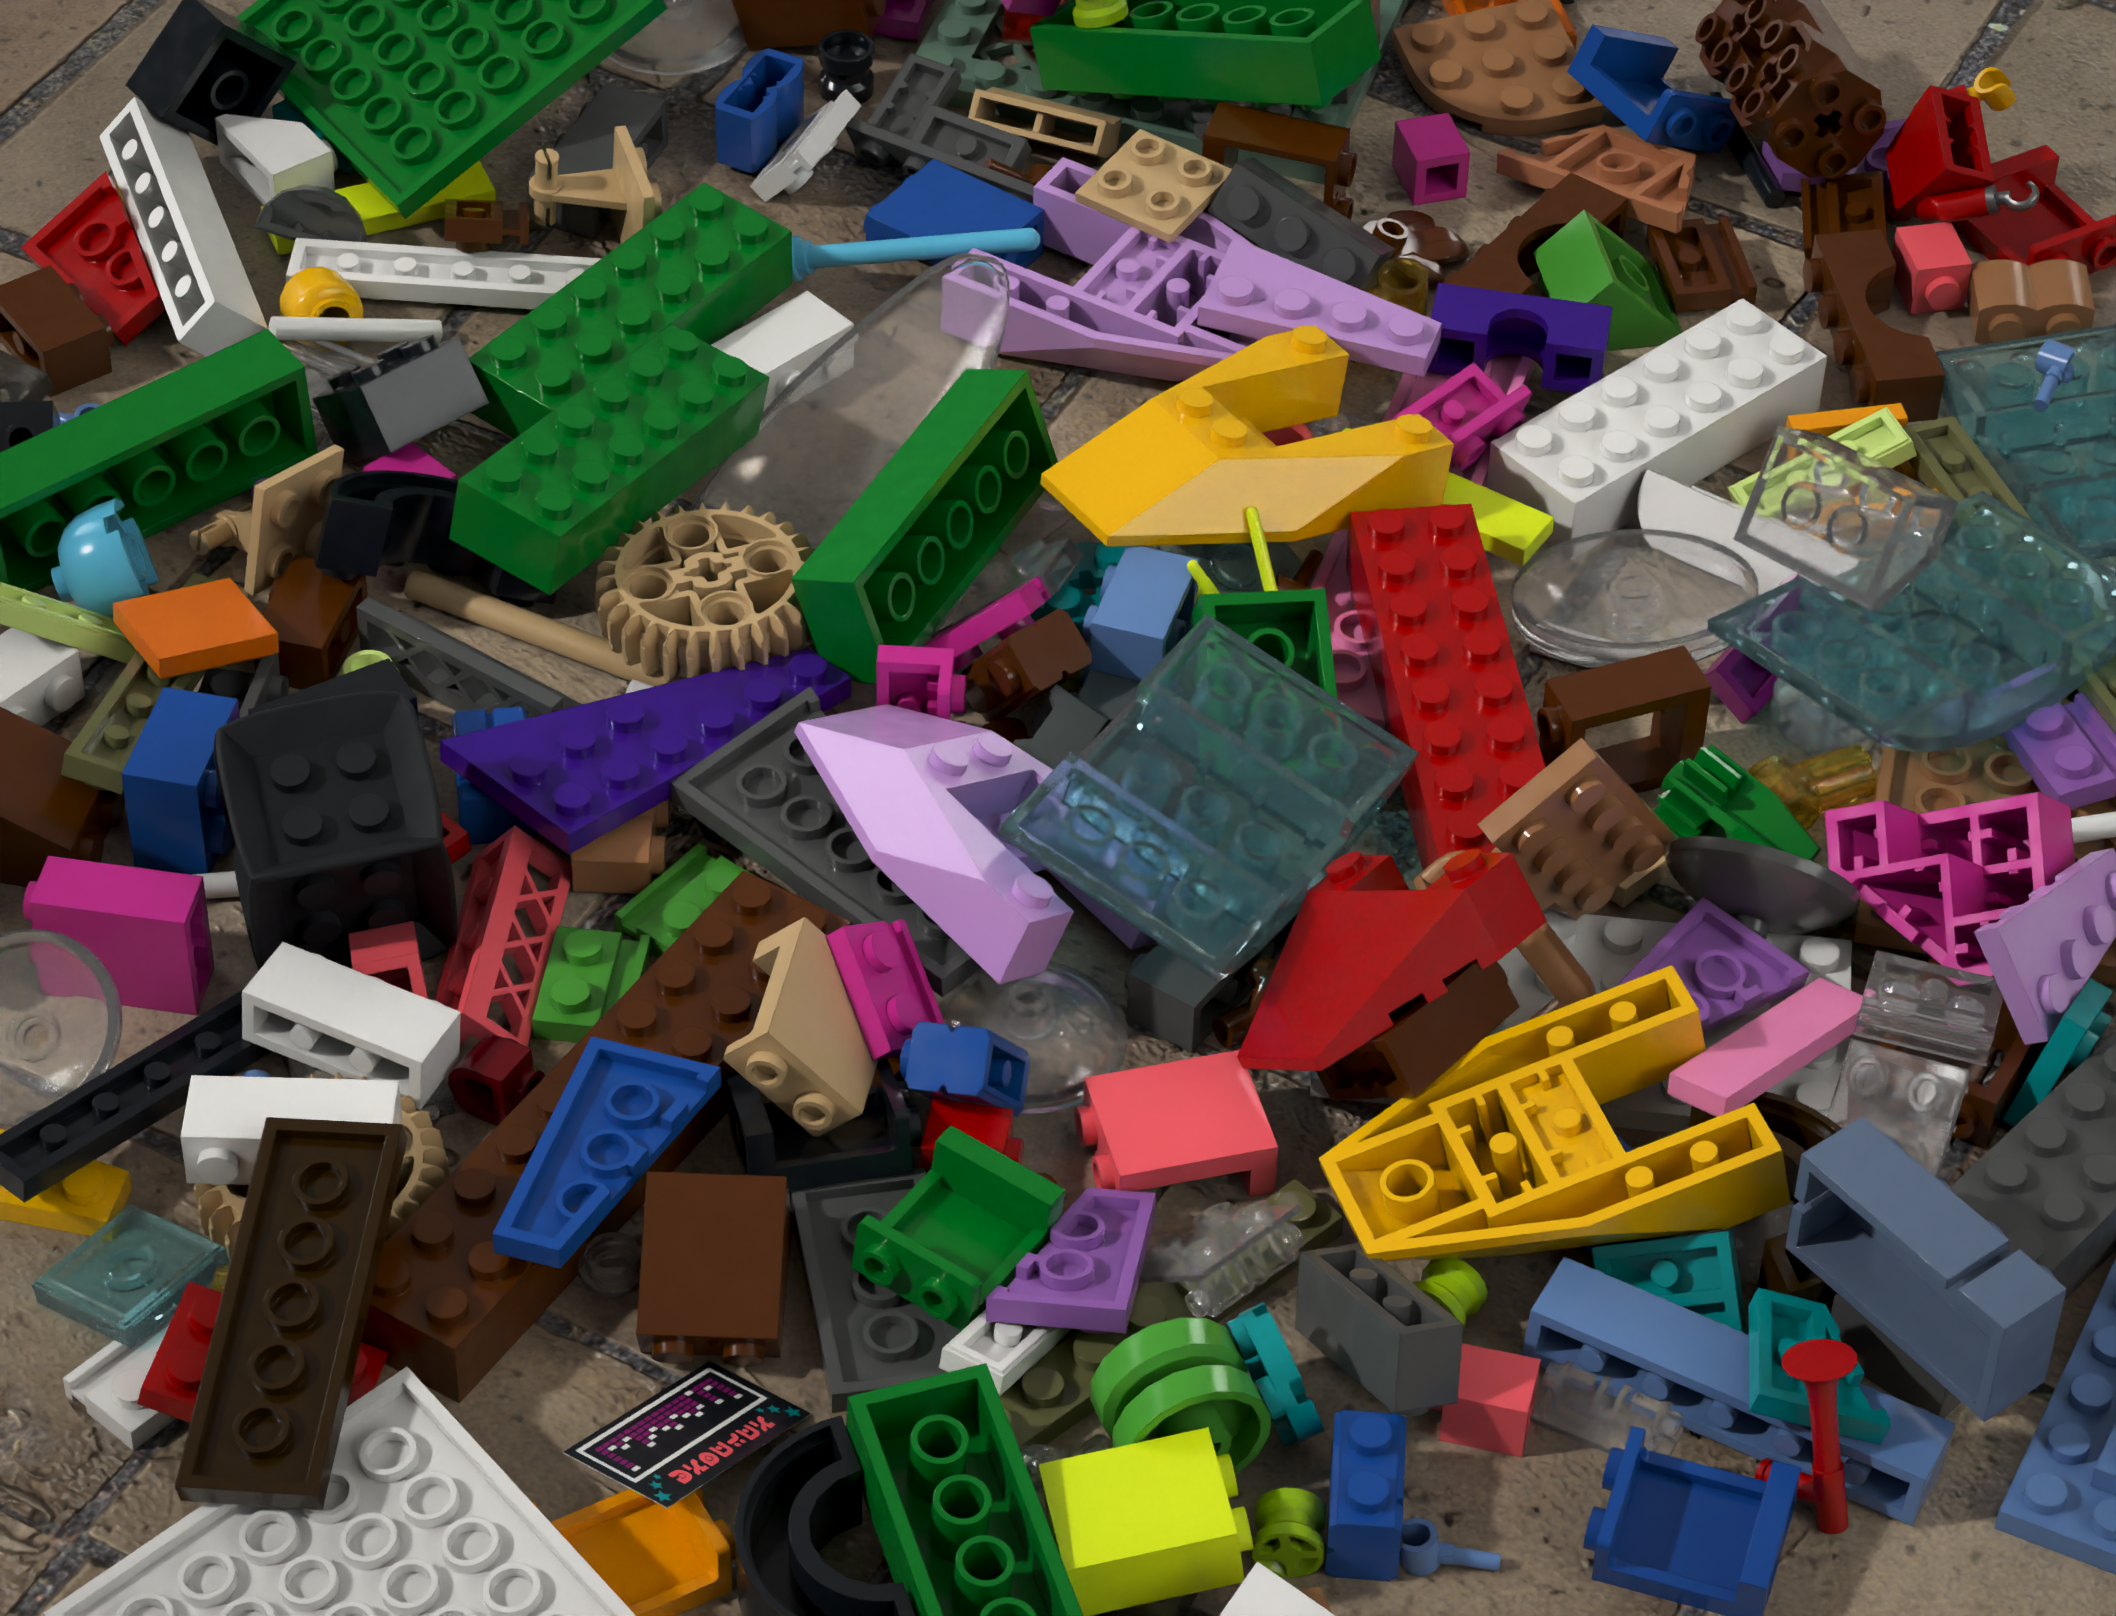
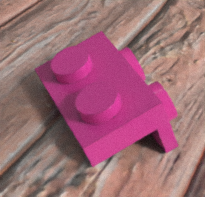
[1392,362,1533,470]
[876,645,966,724]

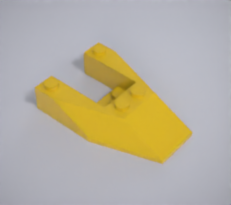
[1040,326,1454,547]
[1319,965,1790,1262]

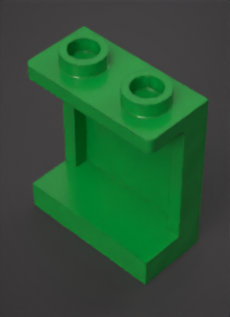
[851,1125,1066,1331]

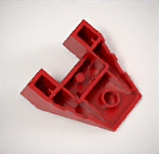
[1237,849,1547,1071]

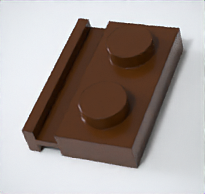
[1801,171,1888,259]
[444,199,529,252]
[1646,216,1757,312]

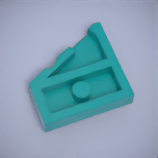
[1749,1287,1891,1445]

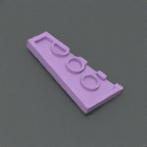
[1197,237,1442,377]
[1974,848,2116,1045]

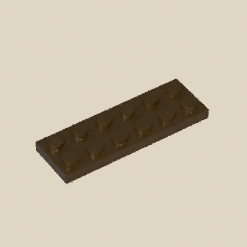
[174,1117,408,1510]

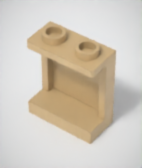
[723,917,878,1136]

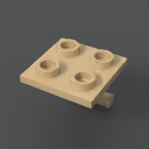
[529,125,662,243]
[1075,129,1232,244]
[189,444,344,596]

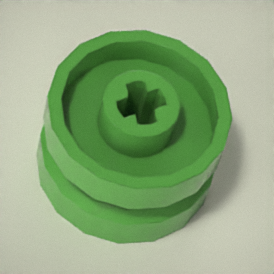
[1090,1317,1271,1476]

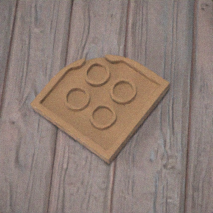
[1392,0,1604,136]

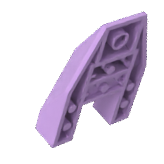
[942,157,1260,381]
[794,704,1203,984]

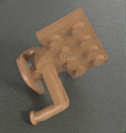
[1412,738,1676,1033]

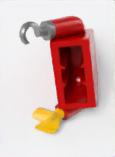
[1885,67,2039,224]

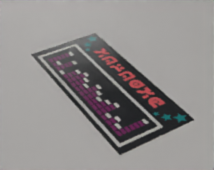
[563,1361,811,1508]

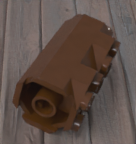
[1695,0,1886,179]

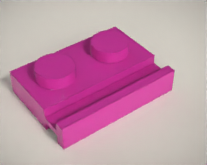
[921,576,1052,671]
[825,919,945,1061]

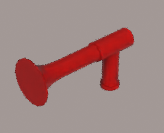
[1755,1339,1858,1534]

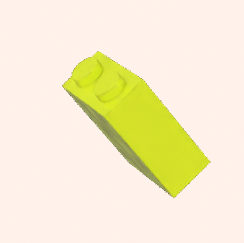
[1038,1427,1253,1616]

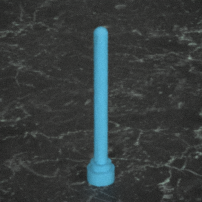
[792,228,1040,282]

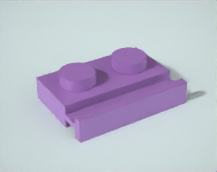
[2000,692,2116,810]

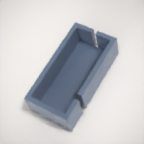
[1785,1116,2067,1422]

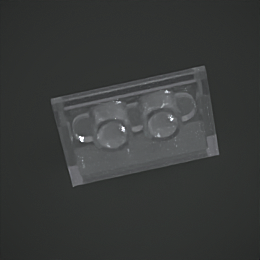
[1733,426,1959,612]

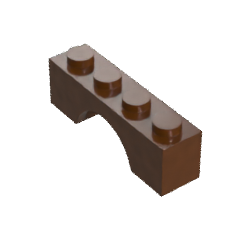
[1443,172,1628,295]
[1803,229,1945,422]

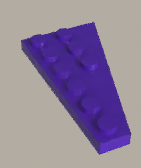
[440,648,852,855]

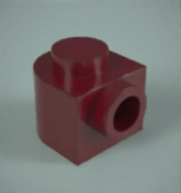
[448,1035,545,1126]

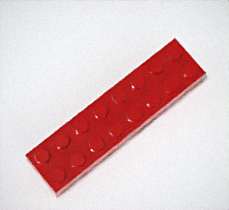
[1346,503,1557,905]

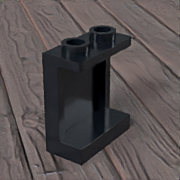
[725,1059,922,1191]

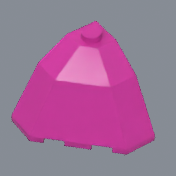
[1825,792,2075,984]

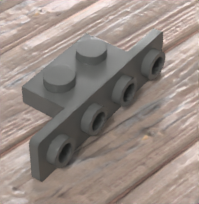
[845,104,1035,204]

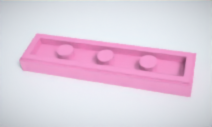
[1667,977,1876,1117]

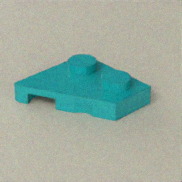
[2002,978,2113,1127]
[1592,1230,1748,1335]

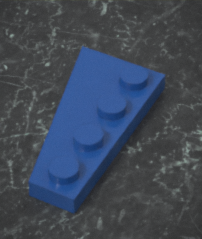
[492,1036,721,1269]

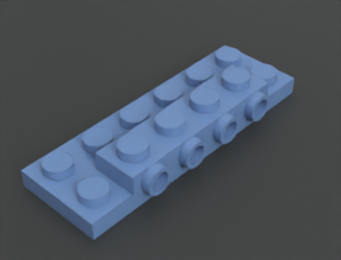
[1995,1258,2116,1575]

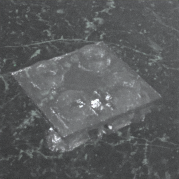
[1827,1038,1972,1178]
[1139,1200,1304,1318]
[1530,1360,1686,1456]

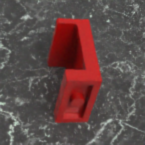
[1951,145,2116,274]

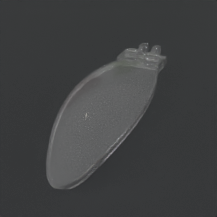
[689,254,1010,549]

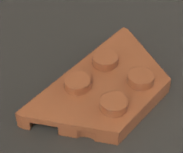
[1496,125,1696,234]

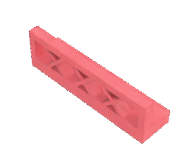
[435,826,572,1047]

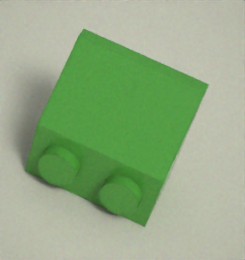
[1533,210,1683,351]

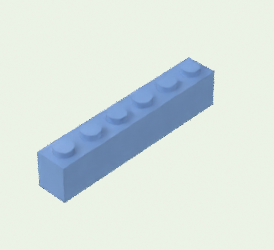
[1521,1257,1956,1526]

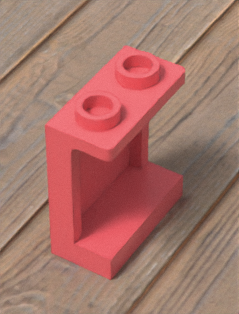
[1074,1049,1278,1197]

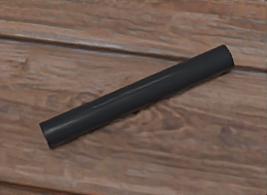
[1708,92,1786,208]

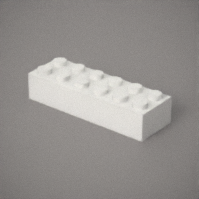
[1486,298,1827,558]

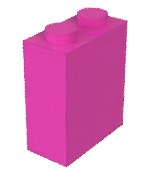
[23,856,215,1016]

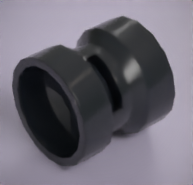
[819,29,874,104]

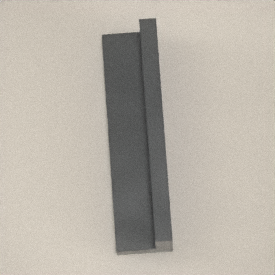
[356,597,583,718]

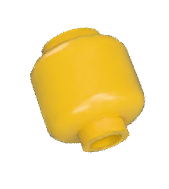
[280,266,363,351]

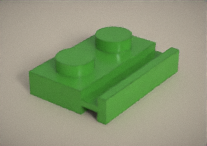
[614,843,754,958]
[532,926,651,1043]

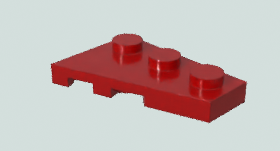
[21,171,166,346]

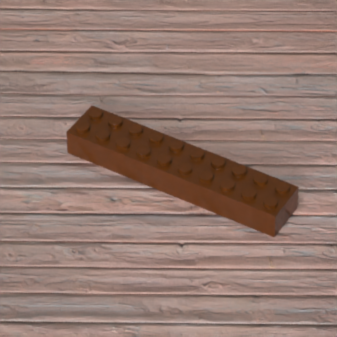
[361,870,852,1404]

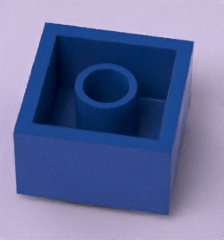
[122,687,240,875]

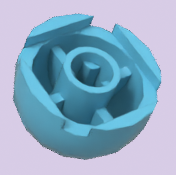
[51,498,159,618]

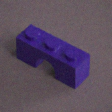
[1427,282,1613,393]

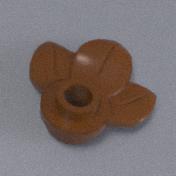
[1363,210,1470,285]

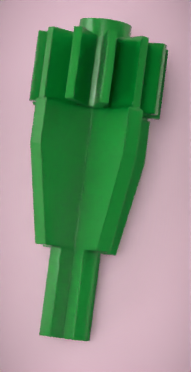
[1653,744,1860,929]

